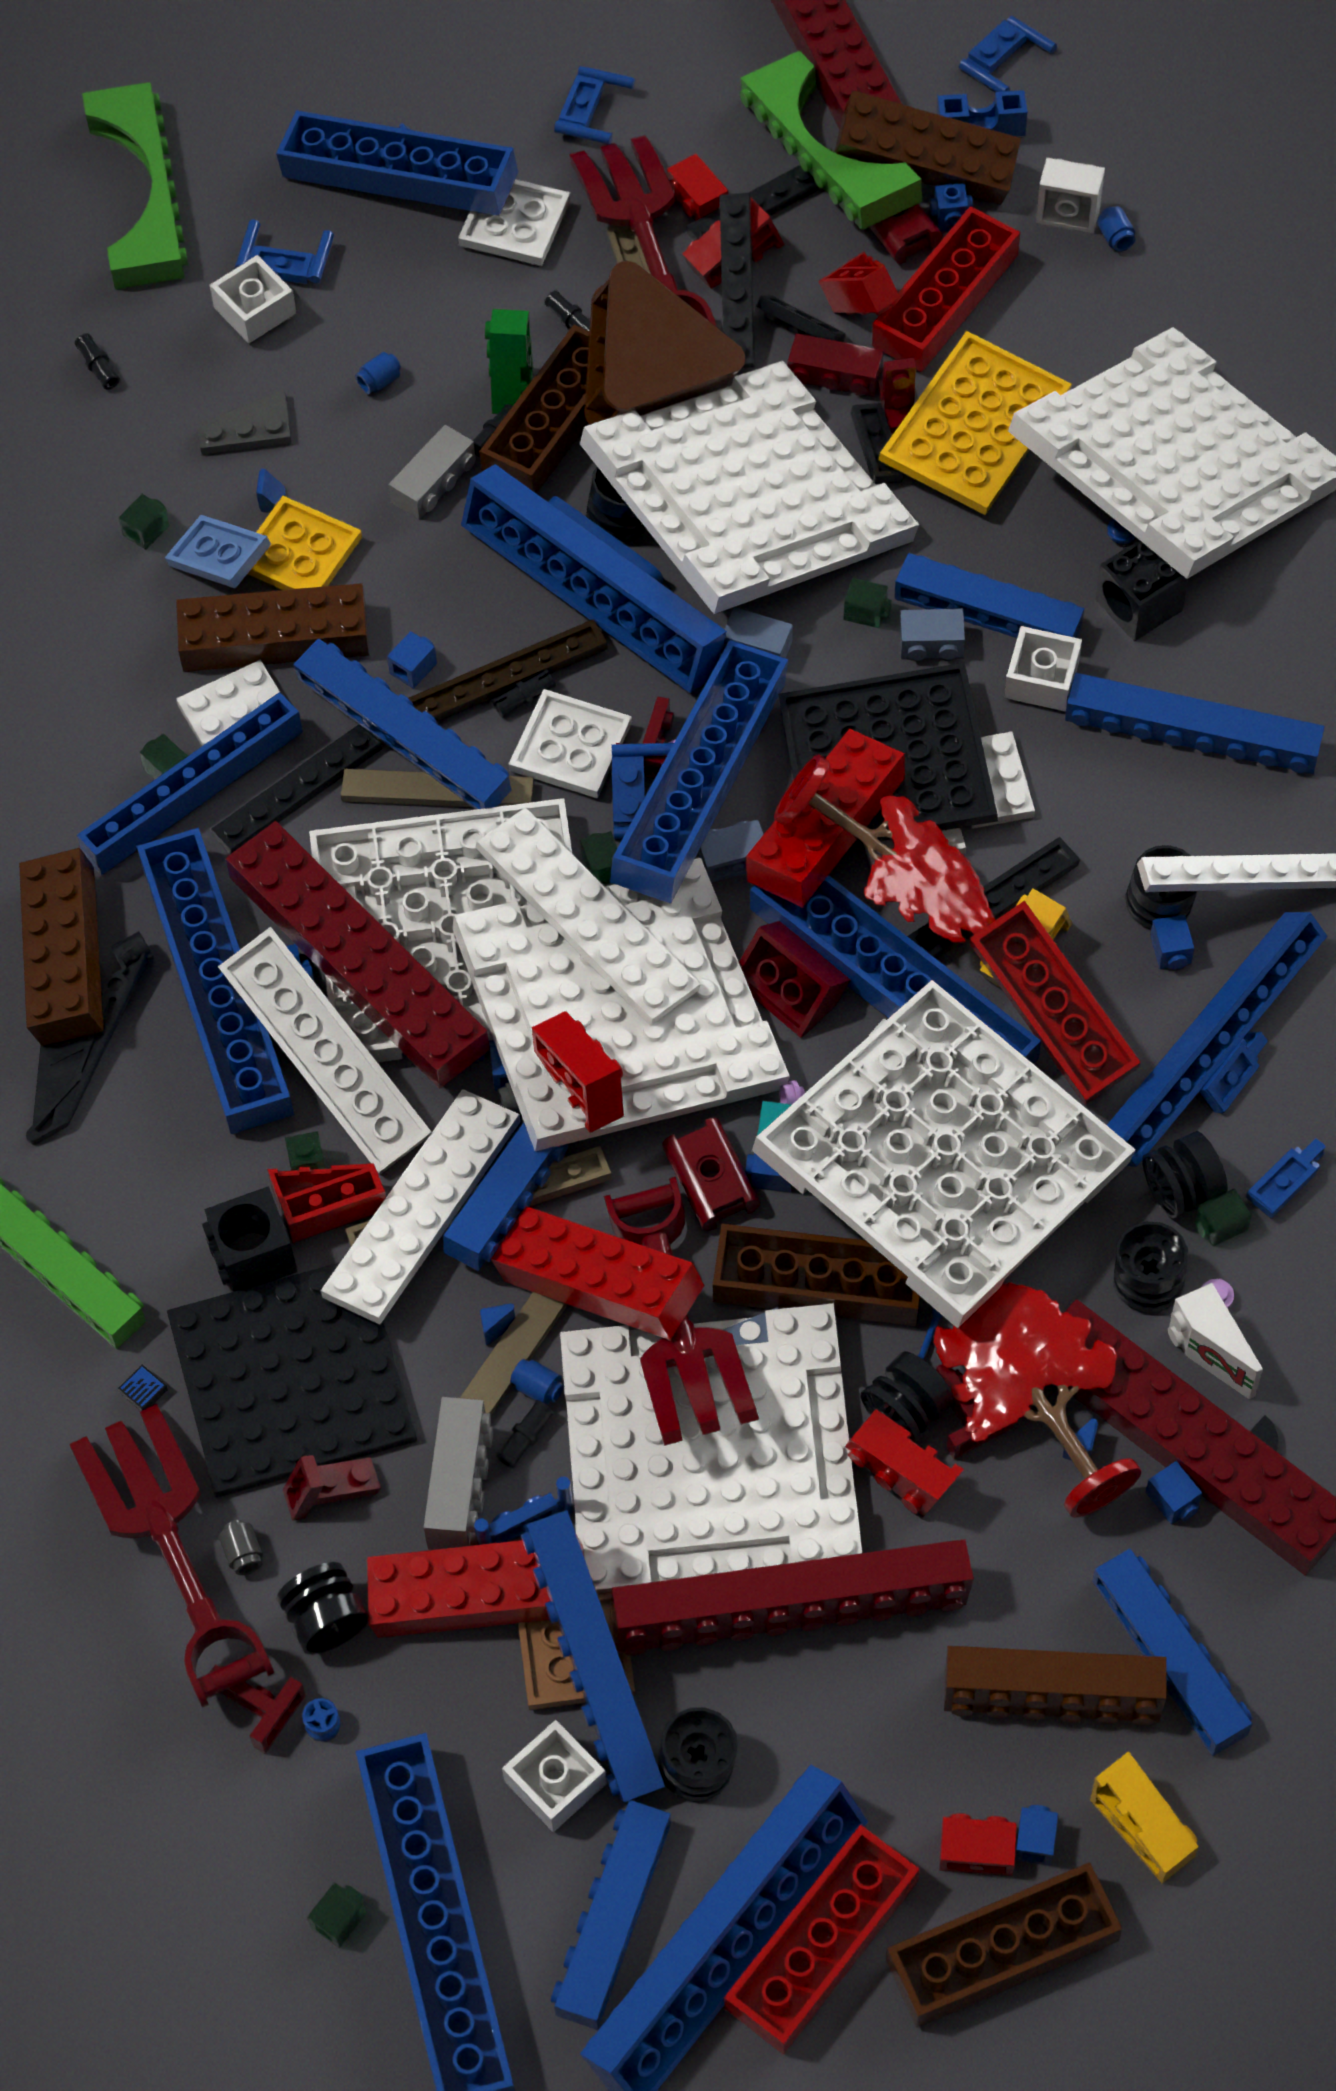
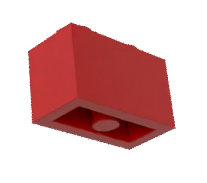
[667,153,729,221]
[939,1813,1016,1876]

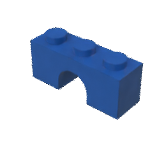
[937,90,1028,137]

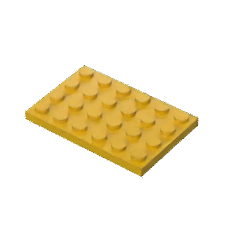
[879,331,1072,515]

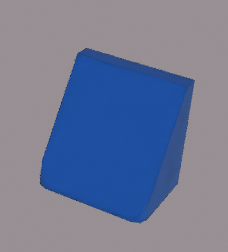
[256,469,286,512]
[480,1303,515,1345]
[1062,1418,1098,1460]

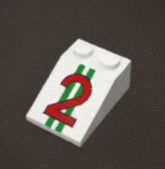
[1168,1283,1263,1399]

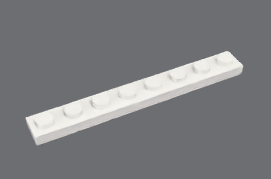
[1137,854,1336,892]

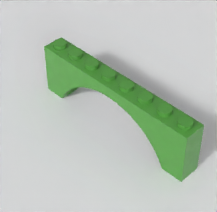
[739,50,922,230]
[82,82,188,289]

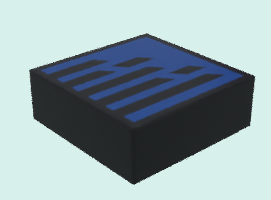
[118,1365,168,1411]

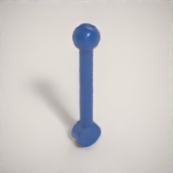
[918,1308,943,1360]

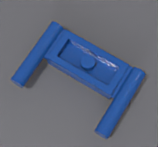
[959,16,1057,92]
[554,66,635,145]
[235,220,334,284]
[612,743,674,839]
[474,1477,573,1545]

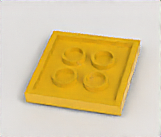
[247,496,362,590]

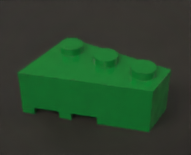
[485,309,533,414]

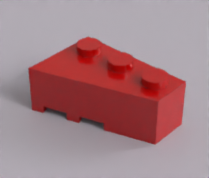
[682,198,785,289]
[818,251,900,315]
[532,1011,624,1133]
[267,1163,386,1243]
[845,1409,964,1517]

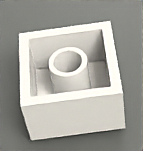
[1036,158,1105,234]
[210,255,296,343]
[1004,626,1082,711]
[502,1720,607,1833]

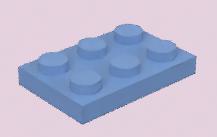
[165,515,271,588]

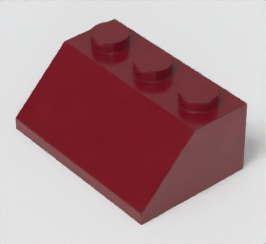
[739,921,851,1038]

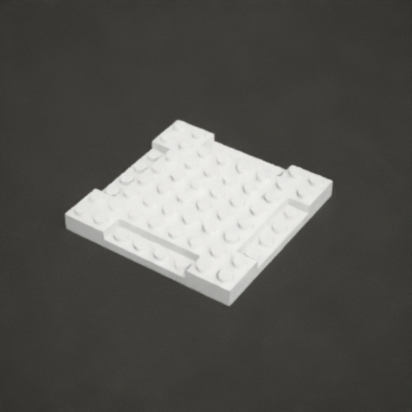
[1008,327,1336,579]
[580,361,919,614]
[309,798,572,1062]
[452,858,790,1152]
[752,980,1135,1328]
[560,1303,862,1593]

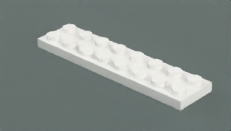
[476,807,701,1026]
[218,927,432,1174]
[321,1089,521,1324]

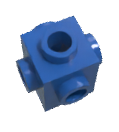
[930,183,973,232]

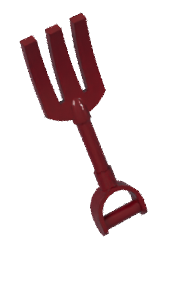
[569,135,717,327]
[604,1177,759,1446]
[69,1404,275,1708]

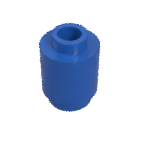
[1097,207,1136,251]
[355,352,401,394]
[510,1359,564,1405]

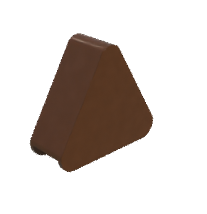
[585,261,745,425]

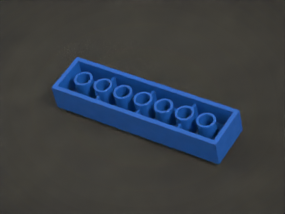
[276,110,518,216]

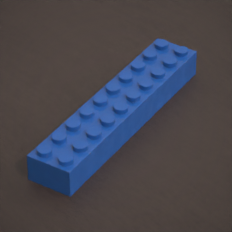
[461,464,727,693]
[610,640,788,904]
[137,827,294,1135]
[750,875,1041,1064]
[356,1733,515,2091]
[580,1764,868,2091]

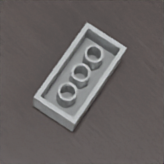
[423,1397,493,1550]

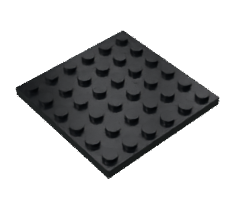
[778,662,998,846]
[167,1262,417,1498]

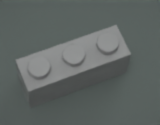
[388,424,476,520]

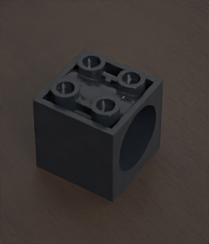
[1095,540,1188,642]
[202,1186,298,1292]

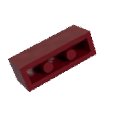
[787,333,884,397]

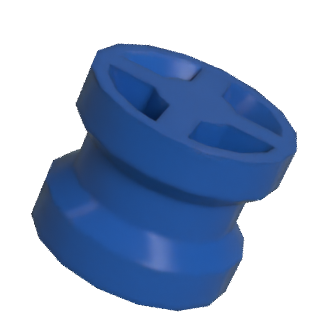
[302,1698,341,1742]

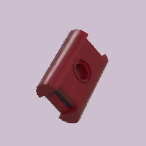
[869,203,943,263]
[662,1118,761,1231]

